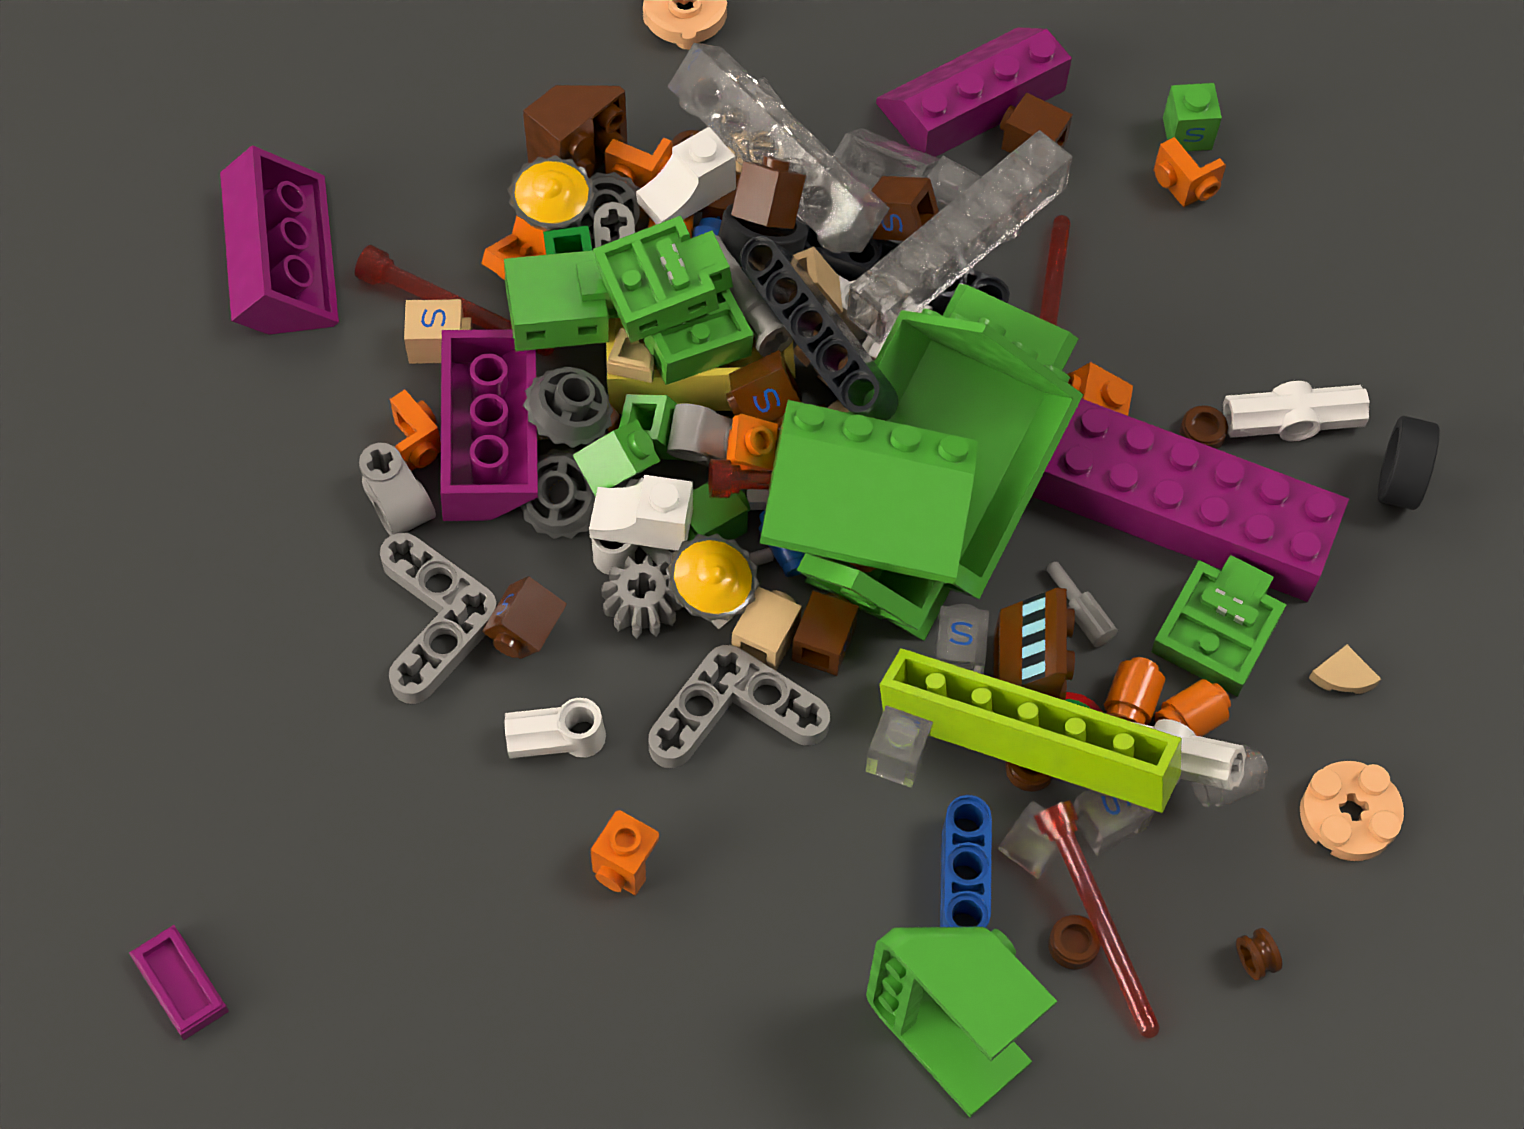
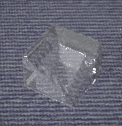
[998,801,1073,879]

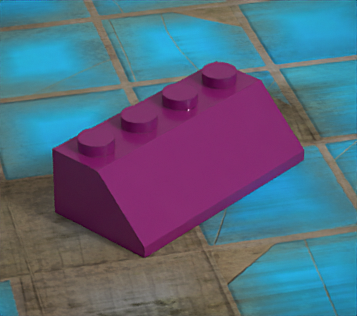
[876,27,1072,163]
[220,145,339,335]
[441,330,538,521]

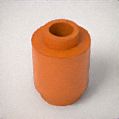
[1104,657,1166,725]
[1155,679,1231,737]

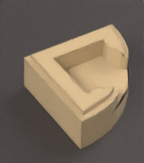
[606,328,654,383]
[1309,644,1381,694]

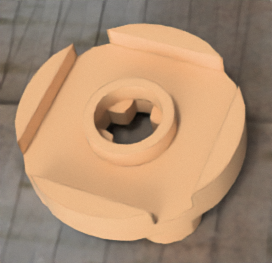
[643,0,727,50]
[1300,761,1404,861]

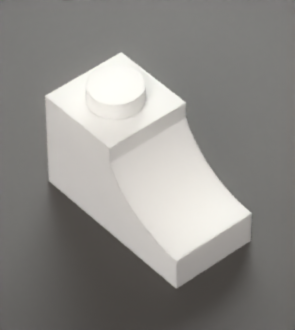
[636,127,736,225]
[589,475,693,550]

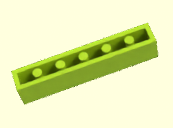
[880,648,1182,813]

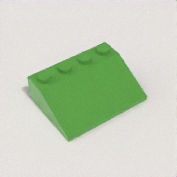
[760,400,978,584]

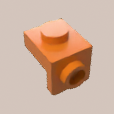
[1153,137,1226,207]
[605,138,673,188]
[481,215,546,280]
[1067,362,1133,416]
[390,389,441,471]
[725,414,778,479]
[590,810,659,896]

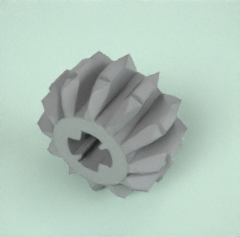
[601,554,683,639]

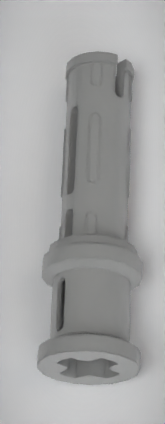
[715,235,793,357]

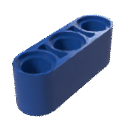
[940,795,992,929]

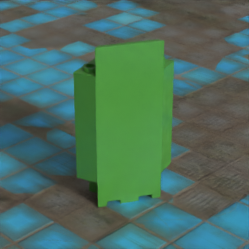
[797,284,1083,641]

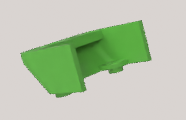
[866,927,1057,1118]

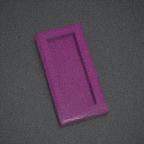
[129,925,229,1041]

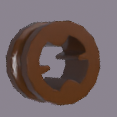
[1236,928,1282,980]

